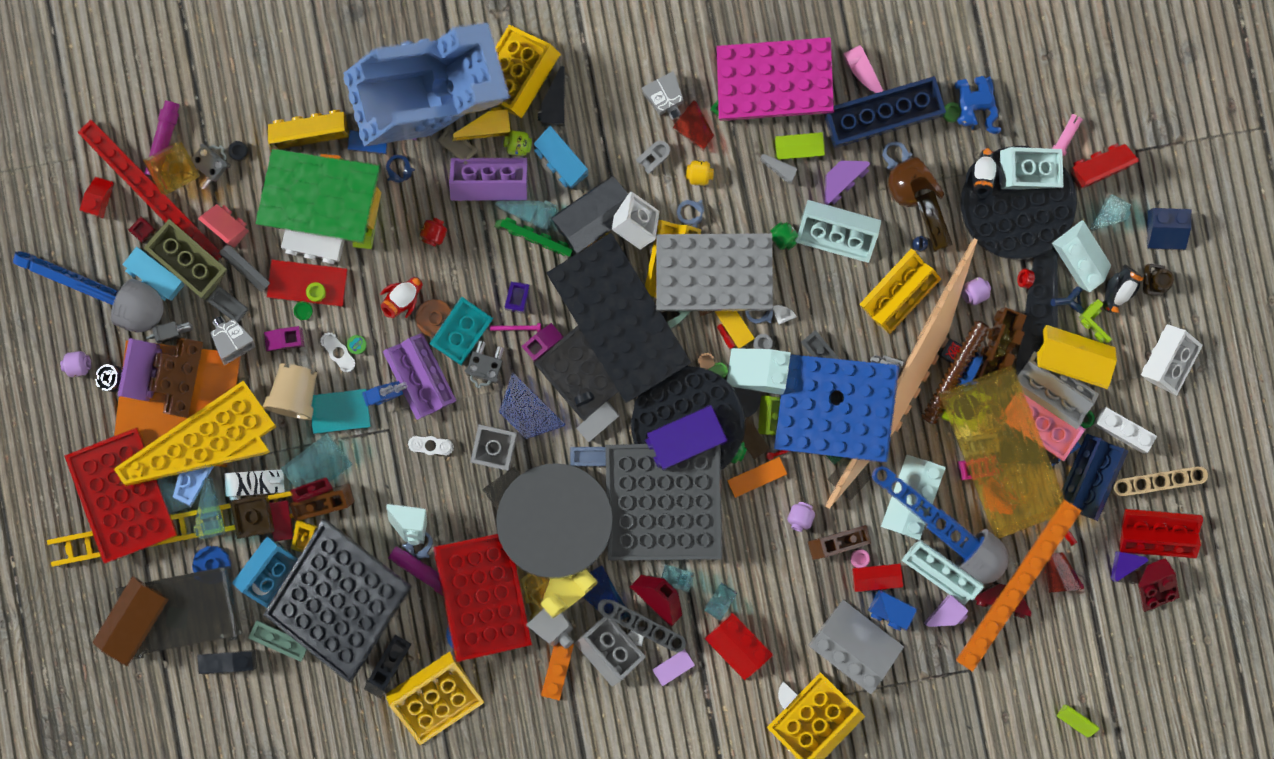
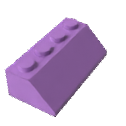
[449,158,528,201]

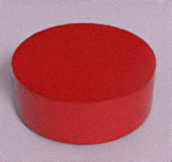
[1017,269,1035,289]

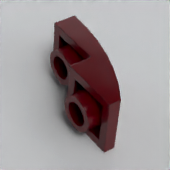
[270,501,293,541]

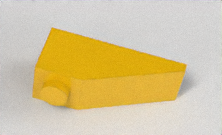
[452,107,511,141]

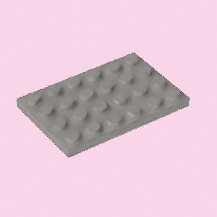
[656,233,773,311]

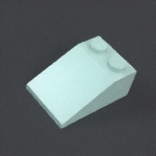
[1000,147,1063,189]
[727,348,791,395]

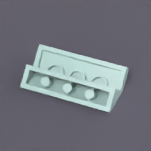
[902,540,984,605]

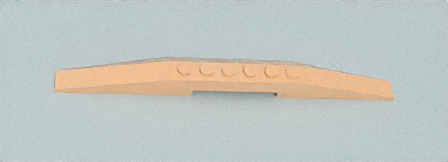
[825,238,978,509]

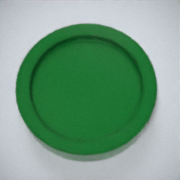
[293,301,313,320]

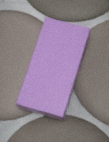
[652,649,695,686]

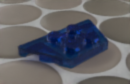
[499,373,566,439]

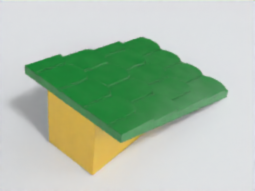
[255,149,382,243]

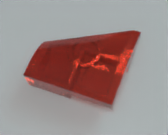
[1044,552,1084,593]

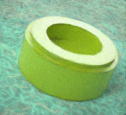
[306,282,326,302]

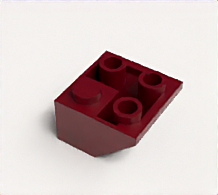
[1138,558,1180,612]

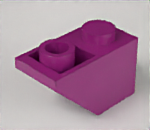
[521,323,564,362]
[264,326,305,352]

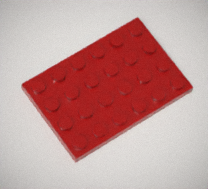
[64,427,178,564]
[433,534,532,662]

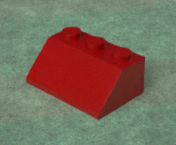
[1070,143,1139,190]
[704,612,773,681]

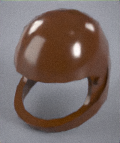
[888,157,944,207]

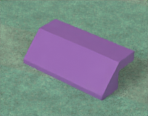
[383,333,456,420]

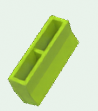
[775,132,825,160]

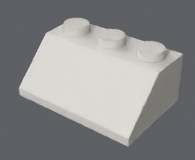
[1141,324,1203,396]

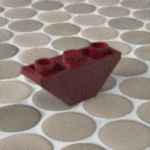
[630,575,683,627]
[973,583,1032,619]

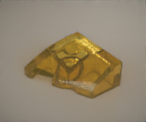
[520,573,550,620]

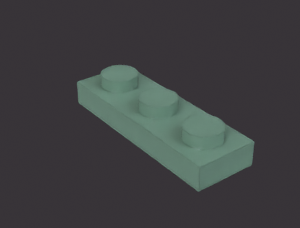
[248,620,307,662]

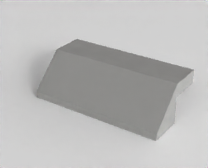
[1012,351,1099,429]

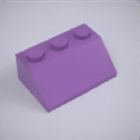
[117,338,162,402]

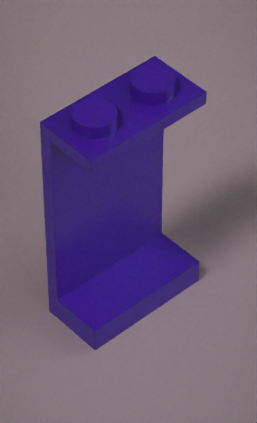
[646,406,727,471]

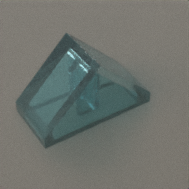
[661,564,694,592]

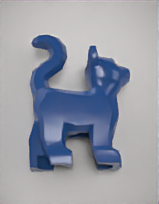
[954,76,1001,134]

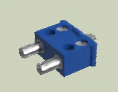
[362,381,408,406]

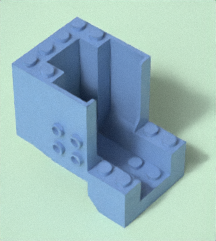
[344,23,509,147]

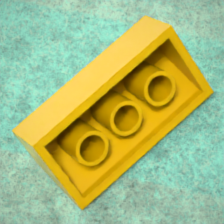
[268,110,349,150]

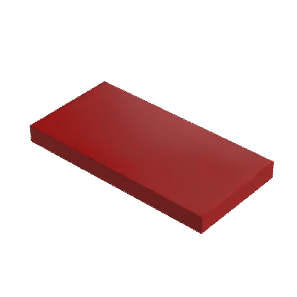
[267,259,348,307]

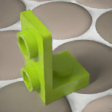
[1079,299,1112,343]

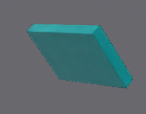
[429,296,493,365]
[311,389,371,434]

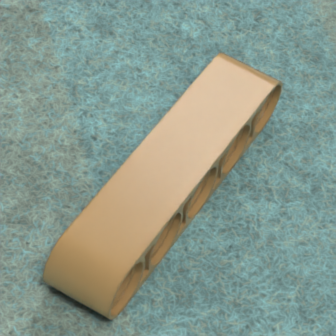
[1111,467,1208,496]

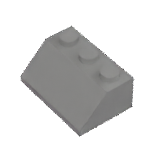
[574,616,646,687]

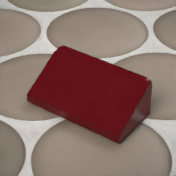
[290,477,333,503]

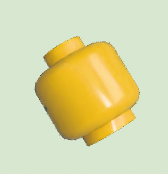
[686,160,714,186]

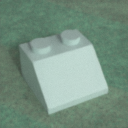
[386,504,427,545]

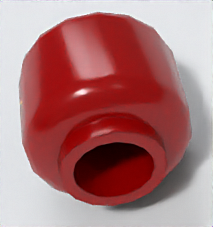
[419,217,448,247]

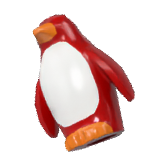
[380,277,423,318]

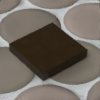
[230,494,275,539]

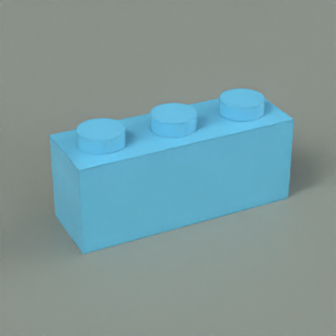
[122,246,185,301]

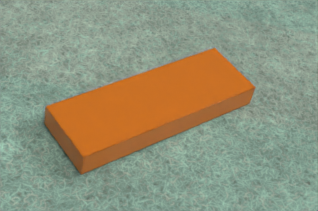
[727,457,787,498]

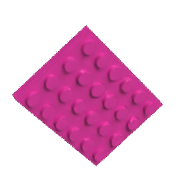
[717,37,834,121]

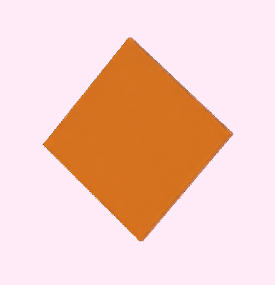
[114,340,241,467]

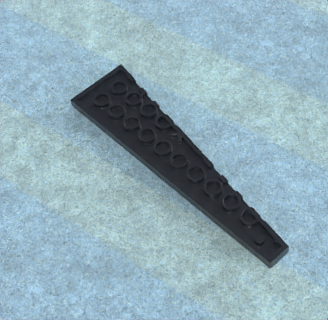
[1000,248,1059,464]

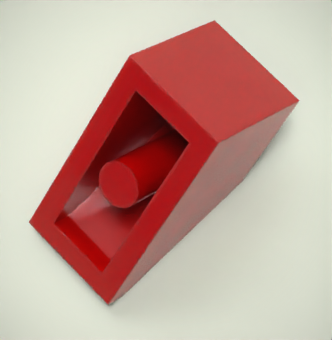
[79,177,114,218]

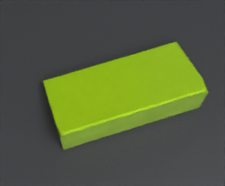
[758,396,781,436]
[1057,704,1100,737]

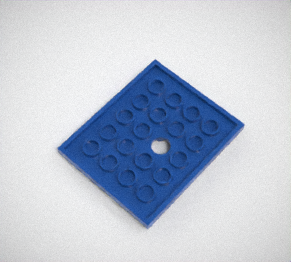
[774,354,900,462]

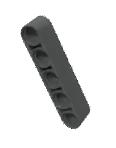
[598,599,686,652]

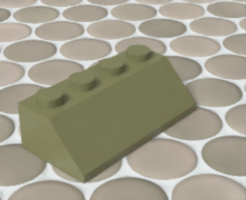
[144,219,227,300]

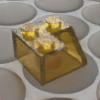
[143,142,200,195]

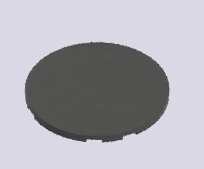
[497,463,613,579]

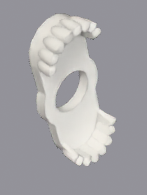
[320,332,356,372]
[408,435,454,456]

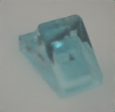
[704,582,737,621]

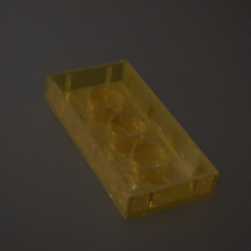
[939,366,1065,539]

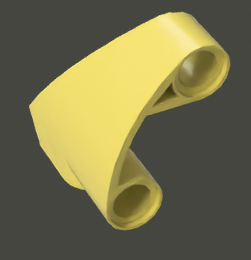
[541,569,598,618]

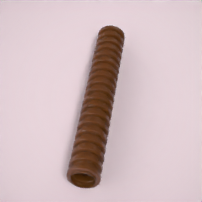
[921,320,990,424]

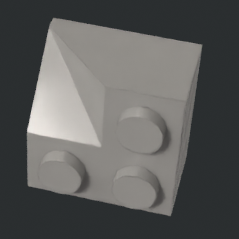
[470,425,518,471]

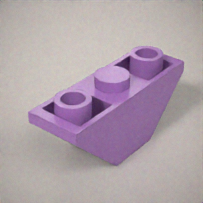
[825,161,870,205]

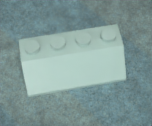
[796,200,881,263]
[881,455,946,540]

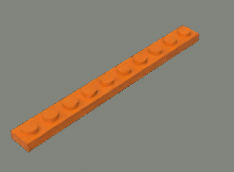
[956,500,1081,672]

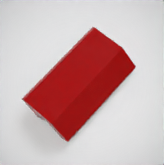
[1120,509,1203,558]

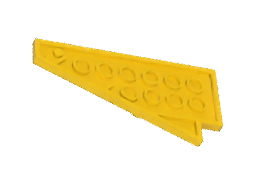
[114,380,276,486]

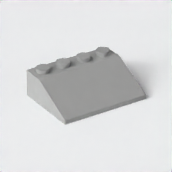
[808,599,904,694]

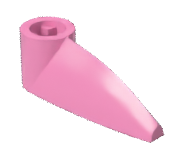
[843,45,883,93]

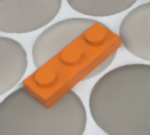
[541,643,574,701]

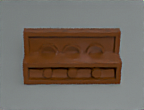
[92,576,168,667]

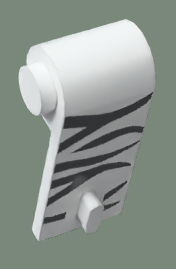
[224,469,285,500]

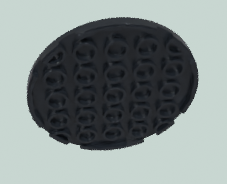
[961,146,1077,260]
[631,366,745,471]

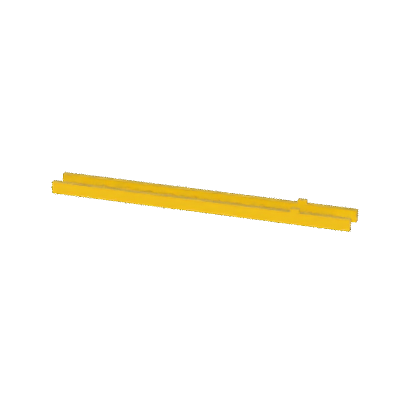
[47,491,294,567]

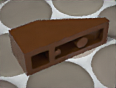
[289,483,355,521]
[808,525,871,560]

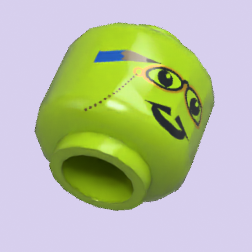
[503,130,532,157]

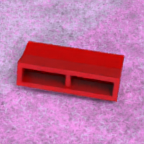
[852,564,903,592]

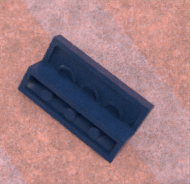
[1056,434,1129,521]

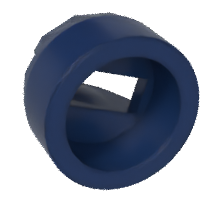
[912,236,928,252]

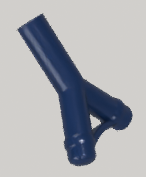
[1051,286,1085,314]

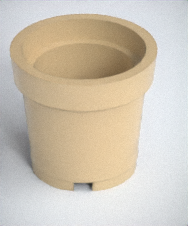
[263,363,317,420]

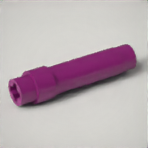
[145,100,180,178]
[388,546,443,596]

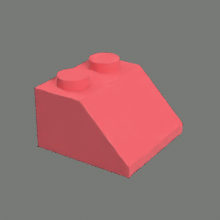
[198,204,249,248]

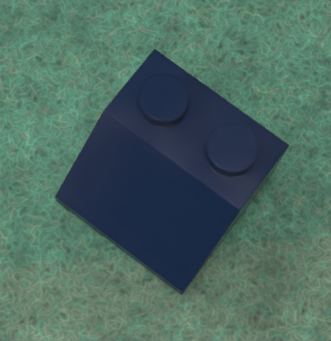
[1147,208,1192,250]

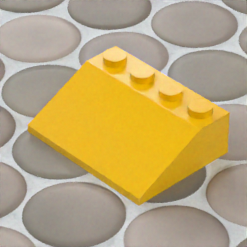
[495,25,561,119]
[385,652,484,745]
[767,672,865,759]

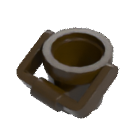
[1143,264,1174,296]

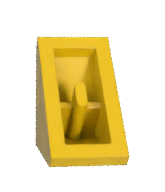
[291,520,318,552]

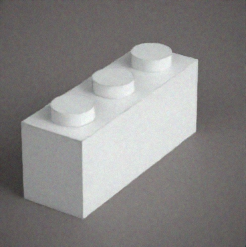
[281,230,345,265]
[1093,407,1157,453]

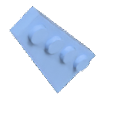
[173,466,214,507]

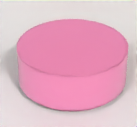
[850,549,870,568]

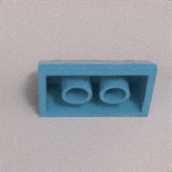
[534,126,589,190]
[232,536,298,608]

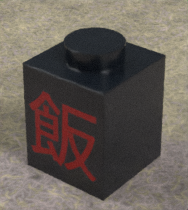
[939,338,963,363]

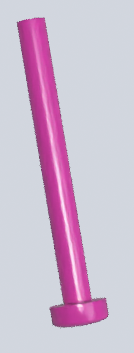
[490,323,541,333]

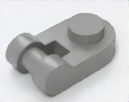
[636,141,670,174]

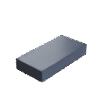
[570,447,606,466]

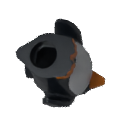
[965,148,1003,199]
[1103,264,1144,313]

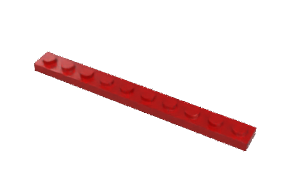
[77,119,222,261]

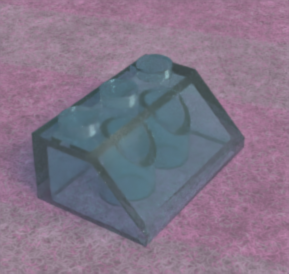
[281,433,353,488]

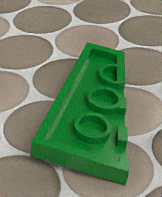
[494,217,572,257]

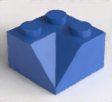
[868,590,917,631]

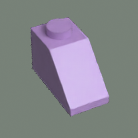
[924,595,969,627]

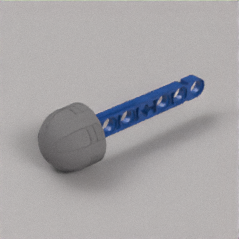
[13,251,164,332]
[872,467,1008,583]

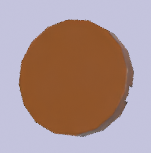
[416,299,452,337]

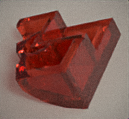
[673,100,714,151]

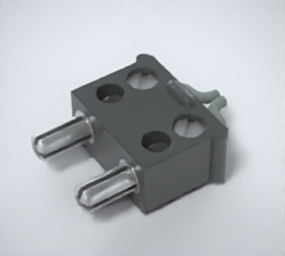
[185,144,230,190]
[146,321,193,344]
[465,341,504,388]

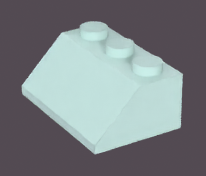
[1052,220,1111,292]

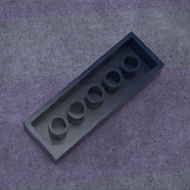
[824,76,946,149]

